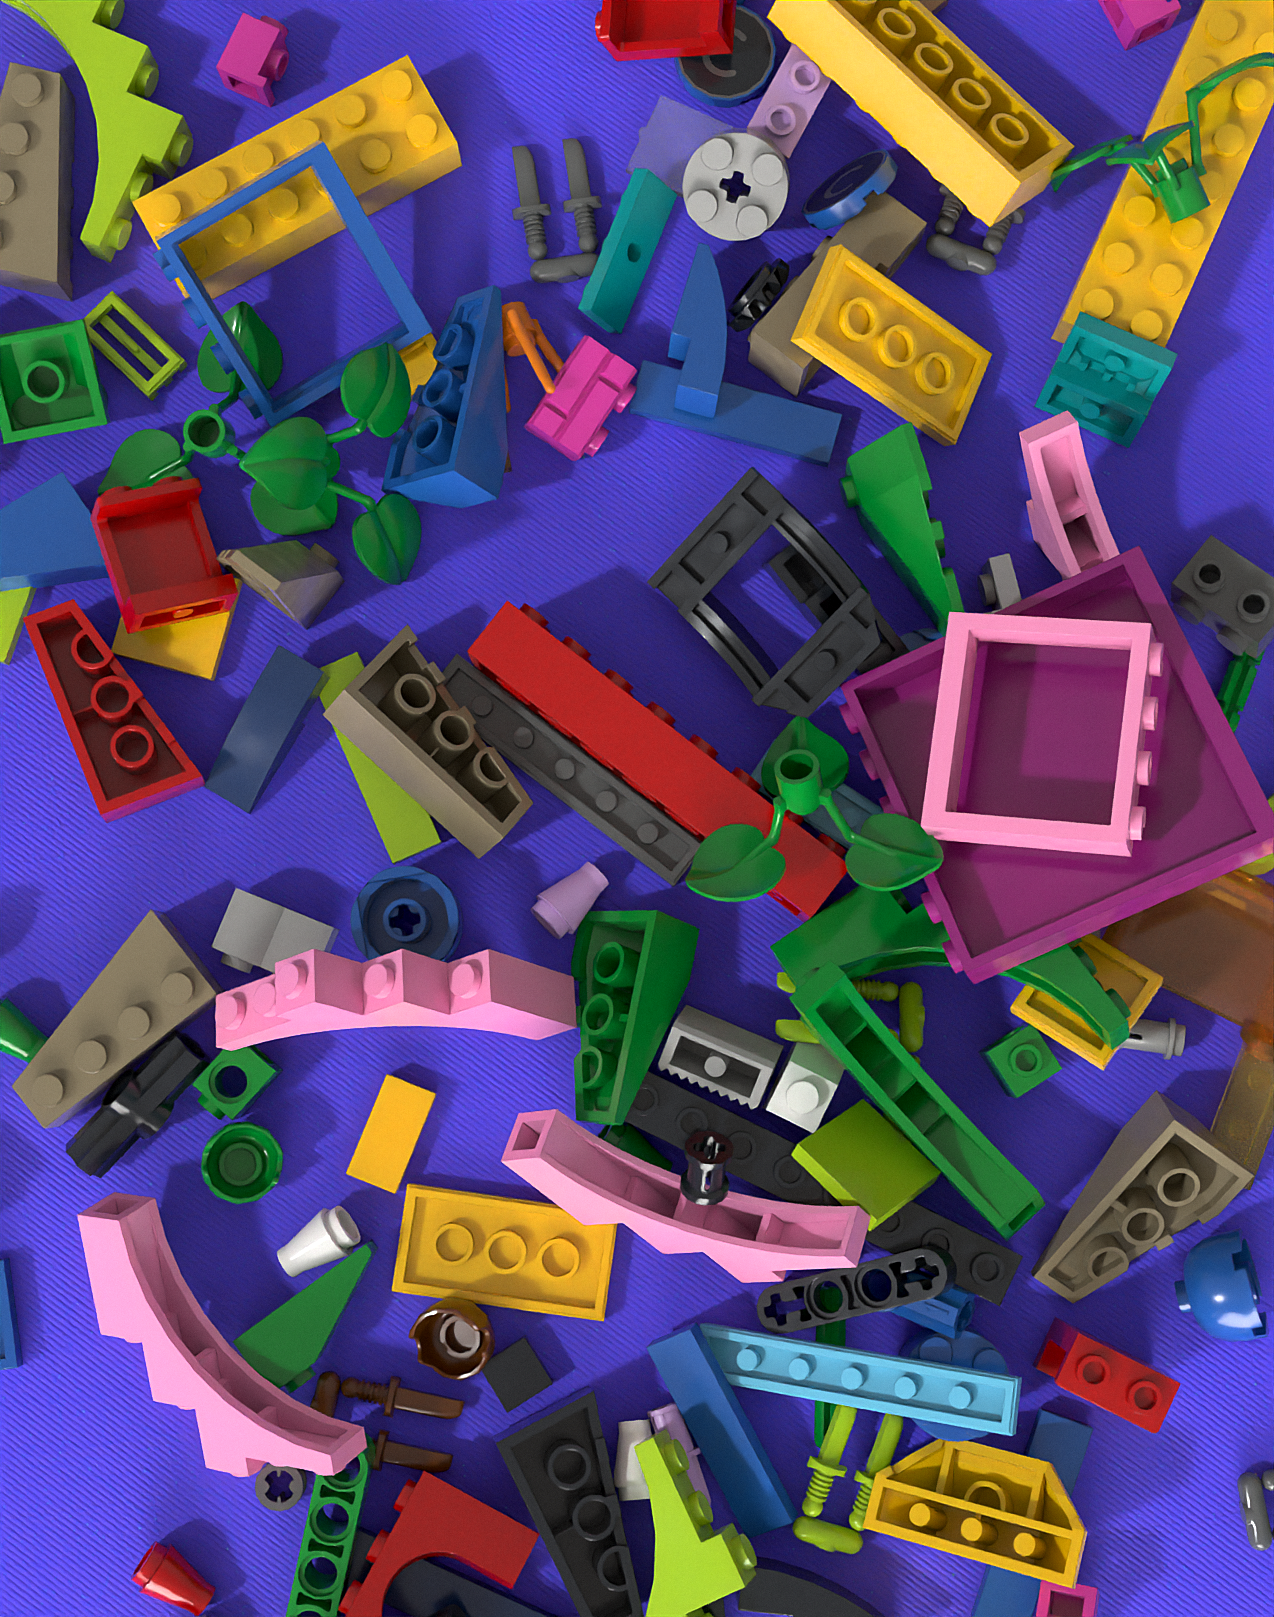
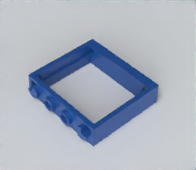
[152,140,433,427]

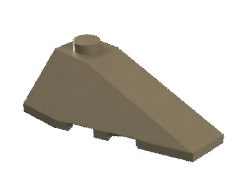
[216,540,345,630]
[1031,1090,1254,1304]

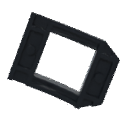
[647,467,882,718]

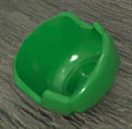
[201,1121,284,1204]

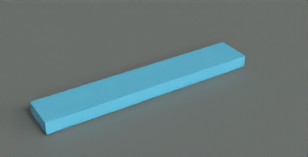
[700,1322,1022,1436]

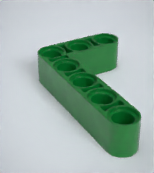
[286,1431,375,1617]

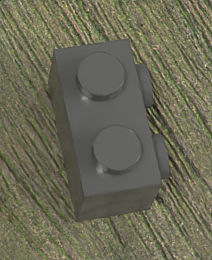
[1171,535,1274,659]

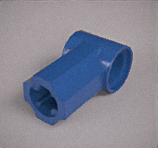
[868,1262,976,1339]

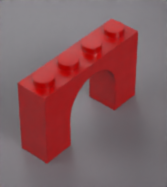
[338,1471,540,1617]

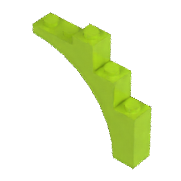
[0,0,193,263]
[634,1429,757,1617]

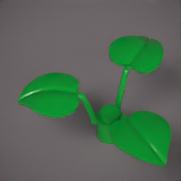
[1050,52,1274,224]
[97,301,338,536]
[239,341,422,585]
[685,716,944,902]

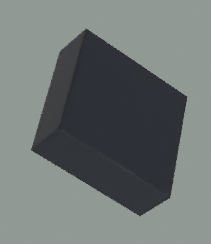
[482,1335,554,1413]

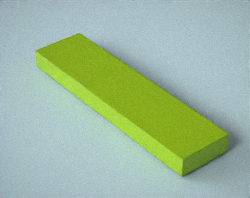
[319,652,443,865]

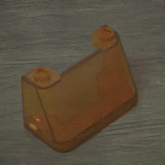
[1101,868,1274,1062]

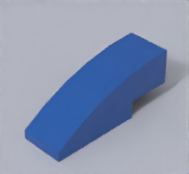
[668,243,727,419]

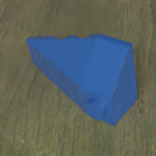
[381,285,508,509]

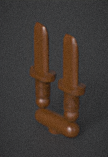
[310,1371,465,1473]

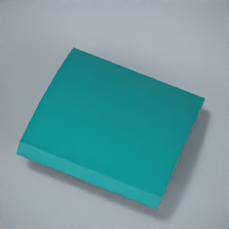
[1034,311,1177,448]

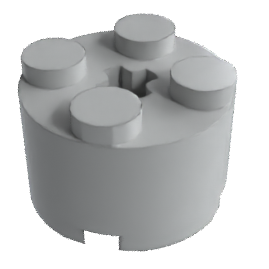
[683,128,790,241]

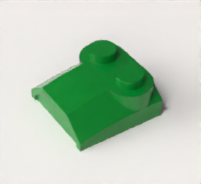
[0,319,111,444]

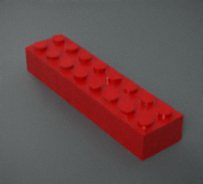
[467,601,847,923]

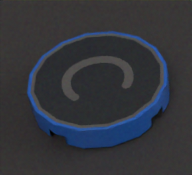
[674,4,776,108]
[801,149,898,230]

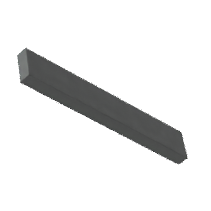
[442,654,702,887]

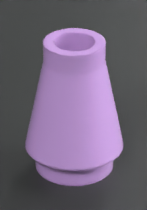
[530,862,609,939]

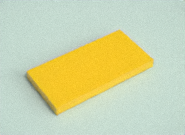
[790,244,992,446]
[392,1183,618,1322]

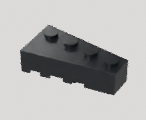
[493,1386,644,1617]

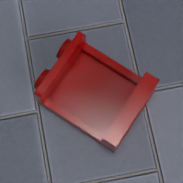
[595,0,737,61]
[90,476,239,634]
[1032,1317,1181,1433]

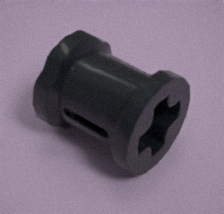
[680,1131,734,1205]

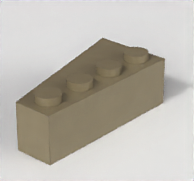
[0,62,75,302]
[747,190,927,398]
[322,624,533,859]
[12,909,225,1129]

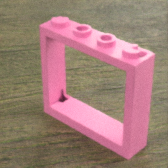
[921,612,1164,857]

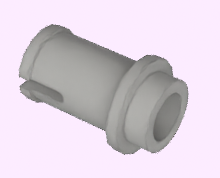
[1119,1018,1186,1060]

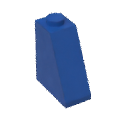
[0,472,109,592]

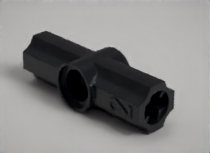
[66,1030,210,1178]

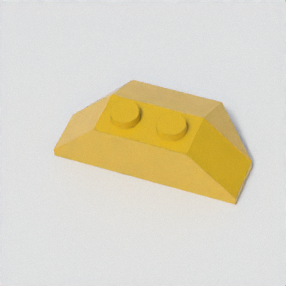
[863,1439,1087,1589]

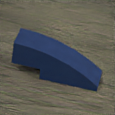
[204,645,330,814]

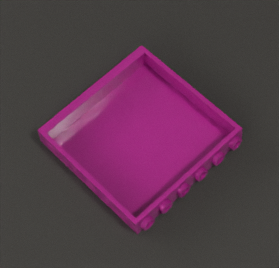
[839,546,1274,984]

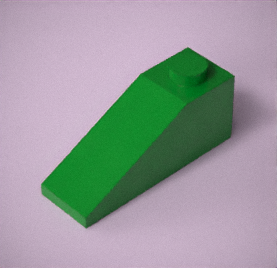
[233,1240,378,1394]

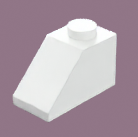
[762,1042,845,1133]

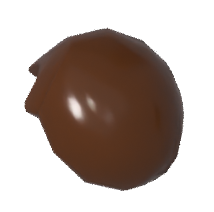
[408,1297,495,1381]

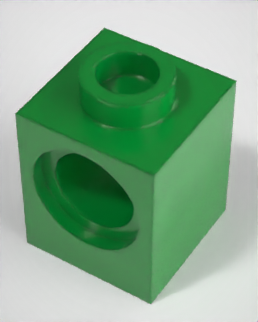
[978,1023,1062,1098]
[192,1044,283,1120]

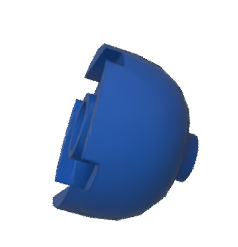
[1174,1228,1269,1342]

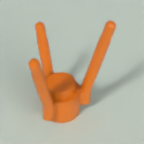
[502,301,564,413]

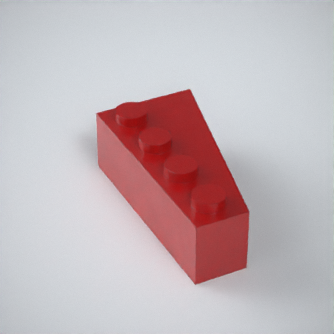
[23,599,205,823]

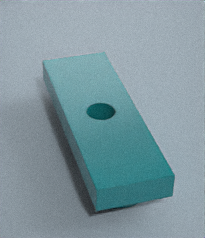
[578,168,677,334]

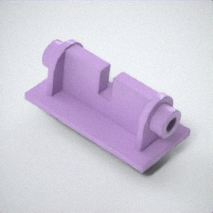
[747,44,832,159]

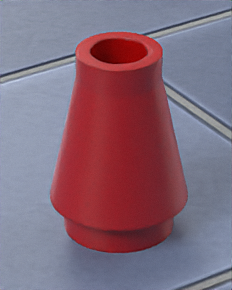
[131,1541,216,1617]

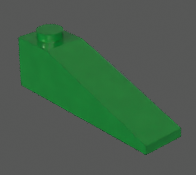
[839,422,965,637]
[571,910,700,1125]

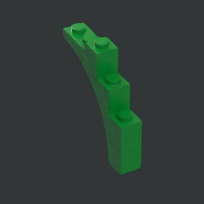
[770,885,1131,1050]
[789,959,1045,1242]

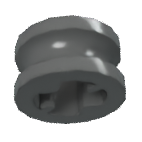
[255,1462,307,1511]

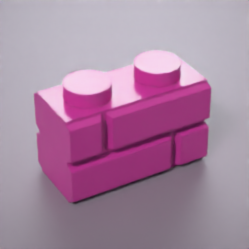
[523,335,637,461]

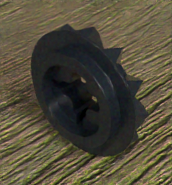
[727,258,790,332]

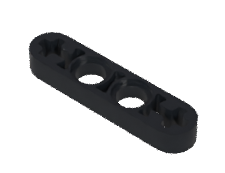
[757,1246,957,1334]

